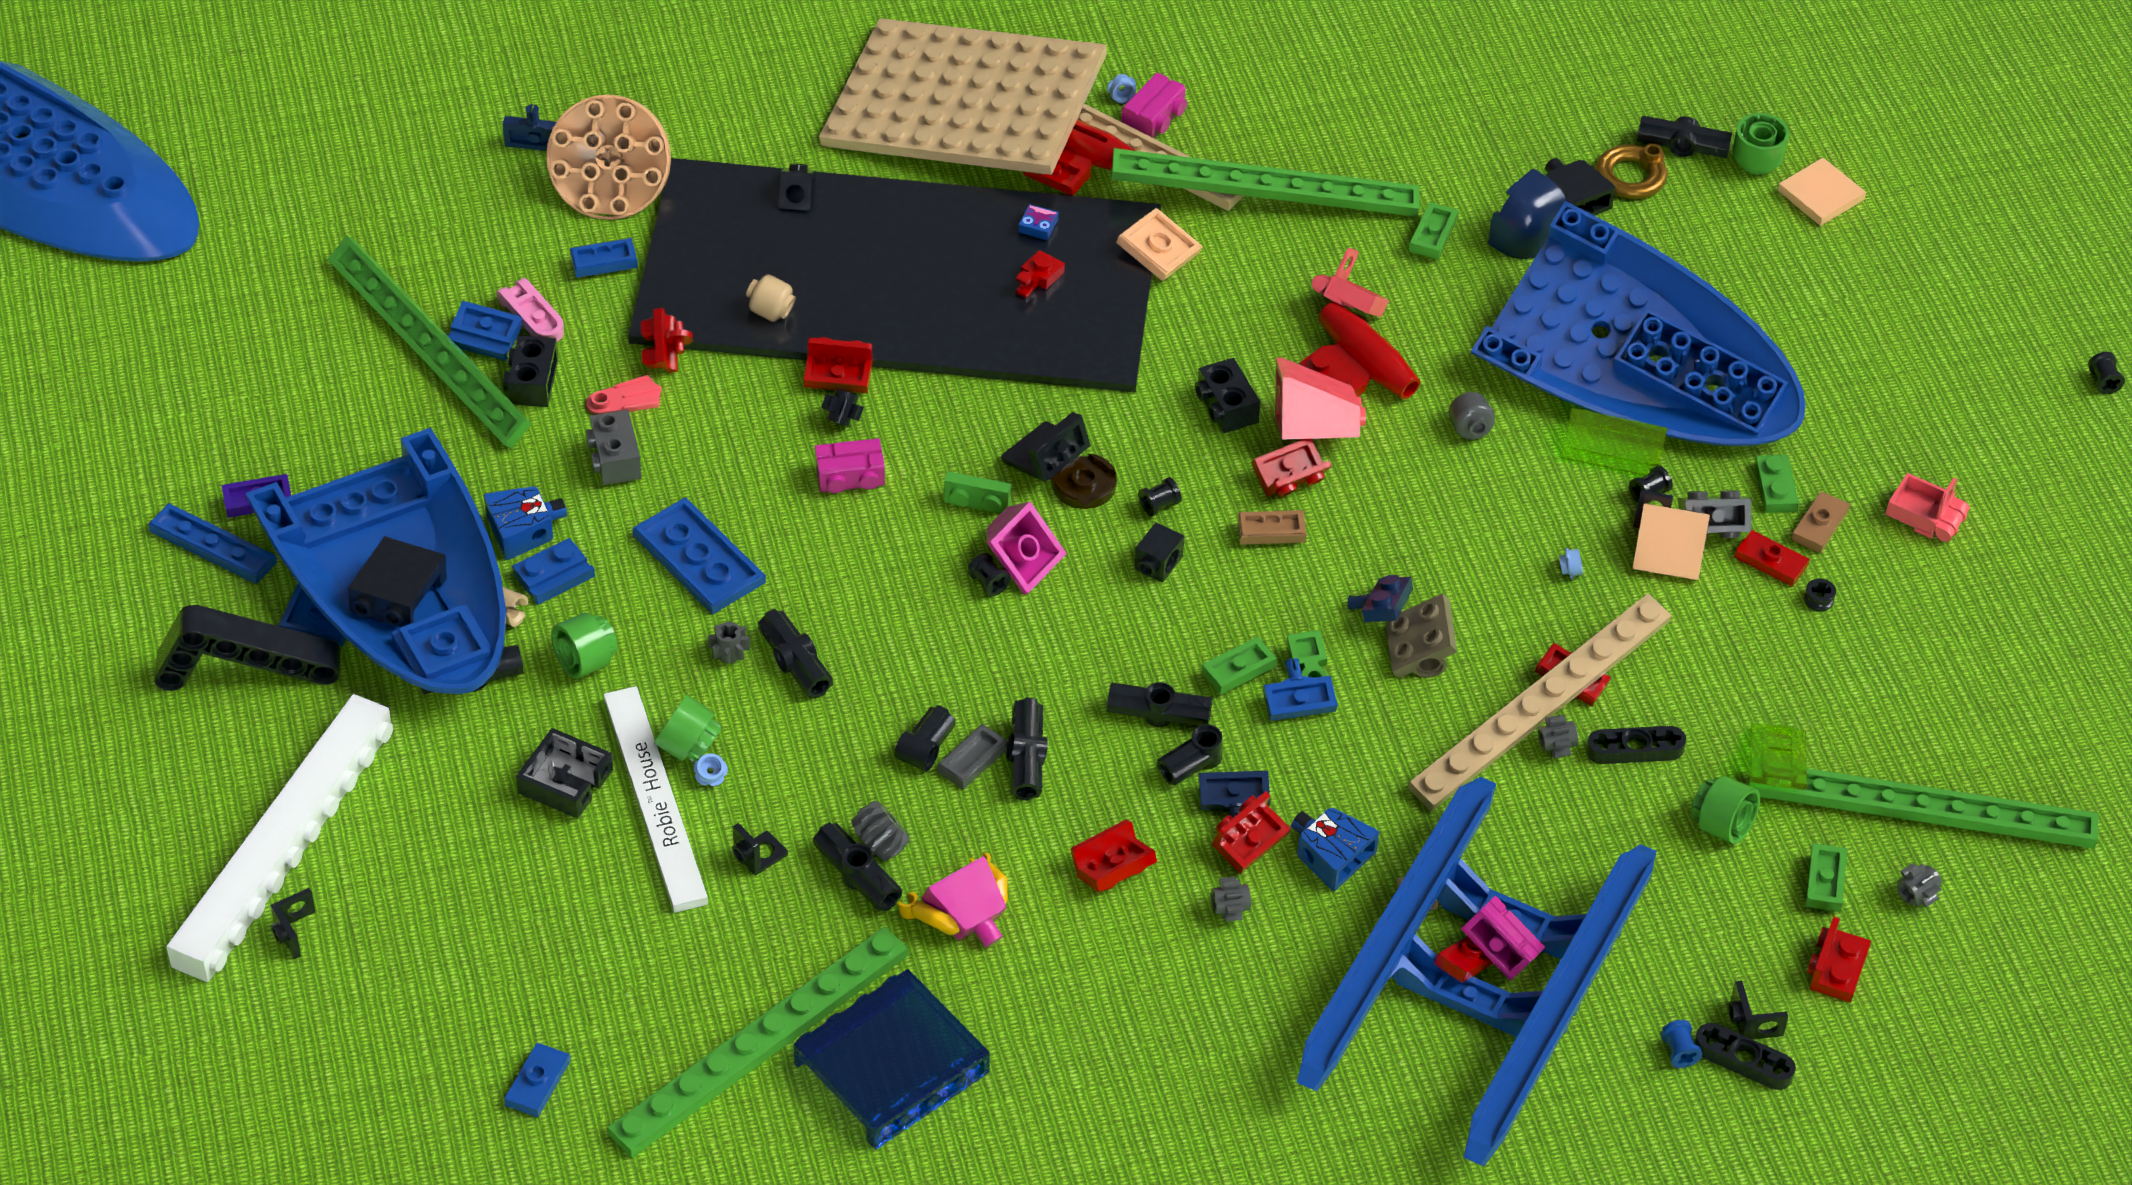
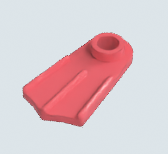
[586,375,662,415]

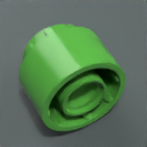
[1732,113,1789,175]
[551,613,618,679]
[654,694,722,763]
[1692,776,1760,844]

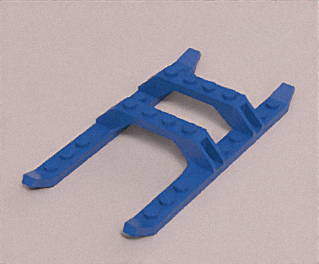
[1297,777,1657,1167]

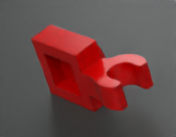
[1015,250,1065,298]

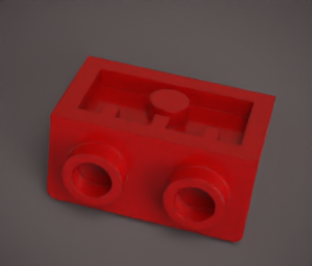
[1807,916,1872,1003]

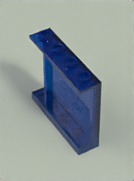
[794,969,990,1150]

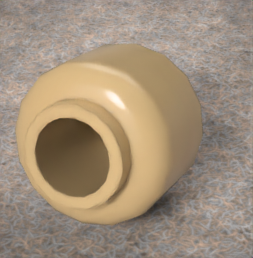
[746,274,796,322]

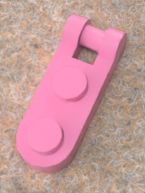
[496,278,564,342]

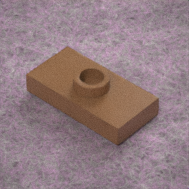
[1791,491,1851,553]
[1237,510,1307,545]

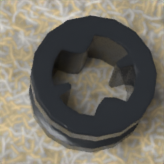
[1804,578,1836,612]

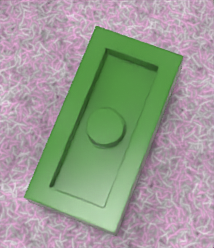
[1409,202,1459,260]
[1754,455,1799,513]
[944,471,1011,514]
[1201,636,1277,695]
[1805,843,1847,912]

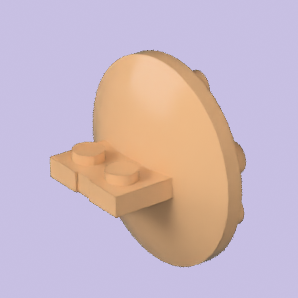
[546,95,671,220]

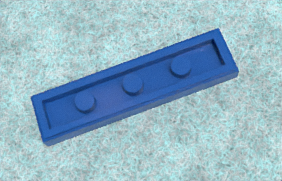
[148,503,277,584]

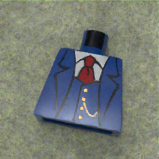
[483,486,567,560]
[1291,808,1379,892]

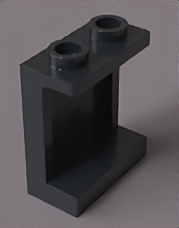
[348,536,447,628]

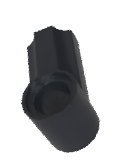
[894,705,955,772]
[1157,724,1222,785]

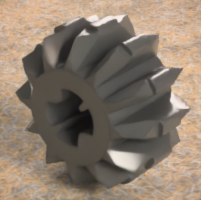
[851,801,910,861]

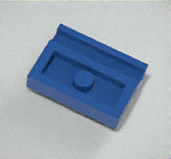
[447,301,523,361]
[512,538,595,605]

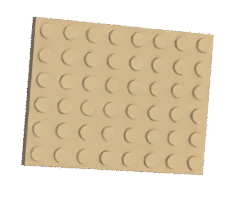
[819,18,1107,175]

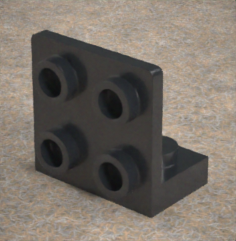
[1001,412,1091,482]

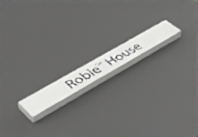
[604,686,708,913]

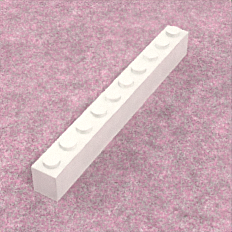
[166,694,393,983]

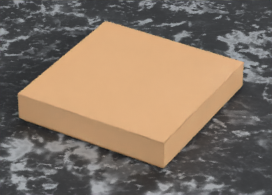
[1778,158,1866,226]
[1116,208,1203,281]
[1632,503,1710,580]

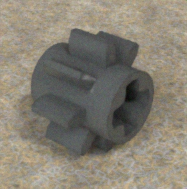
[708,621,750,664]
[1538,715,1578,758]
[1897,863,1942,908]
[1210,877,1251,922]

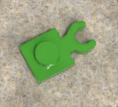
[1286,630,1327,677]

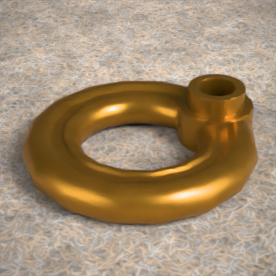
[1595,144,1668,200]

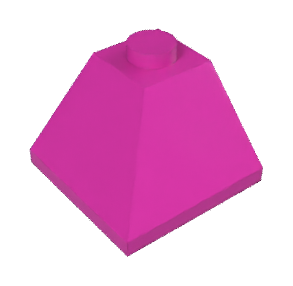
[987,501,1067,595]

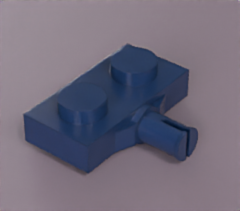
[502,104,556,151]
[1348,575,1413,622]
[1198,771,1270,818]

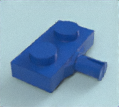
[1263,658,1338,721]

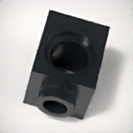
[1134,522,1184,582]

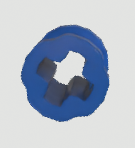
[1660,1020,1702,1068]

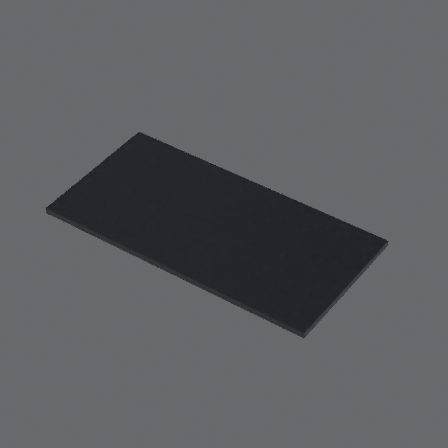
[628,158,1161,392]

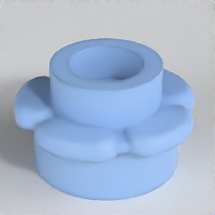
[1107,74,1136,104]
[1559,548,1583,580]
[693,754,728,787]

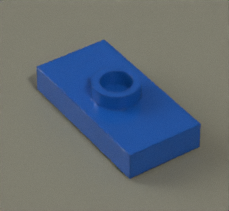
[570,238,638,278]
[504,1043,571,1117]

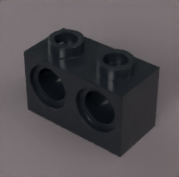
[503,335,558,407]
[1195,357,1261,434]

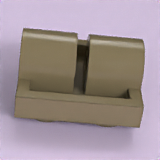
[1385,593,1457,678]

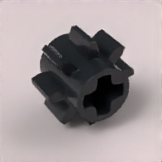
[821,388,864,427]

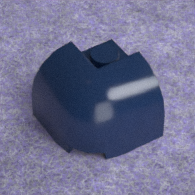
[1488,168,1566,259]

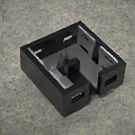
[516,728,613,819]

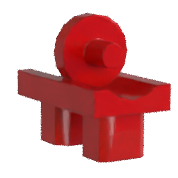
[641,308,693,373]

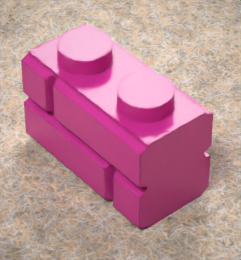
[1121,72,1187,138]
[814,438,885,493]
[1461,896,1545,981]

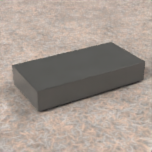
[937,724,1008,790]

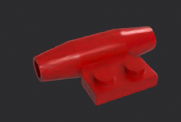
[1023,119,1137,196]
[1299,302,1421,399]

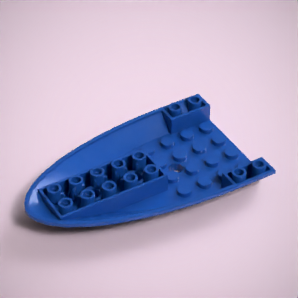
[0,61,199,262]
[1471,201,1806,446]

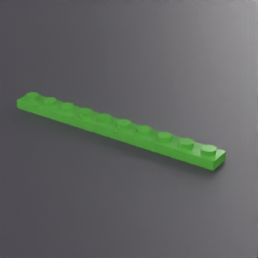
[1111,148,1420,217]
[328,236,532,448]
[1748,760,2098,849]
[607,926,908,1158]

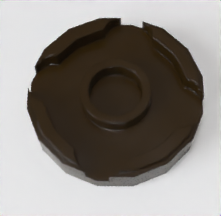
[1052,453,1117,509]

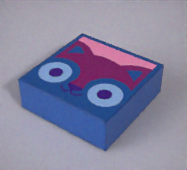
[1018,204,1059,240]

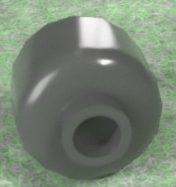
[1448,392,1495,440]

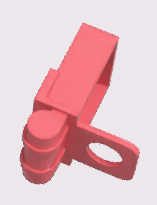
[1312,248,1389,317]
[1885,473,1970,542]

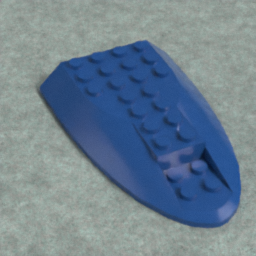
[245,428,507,694]

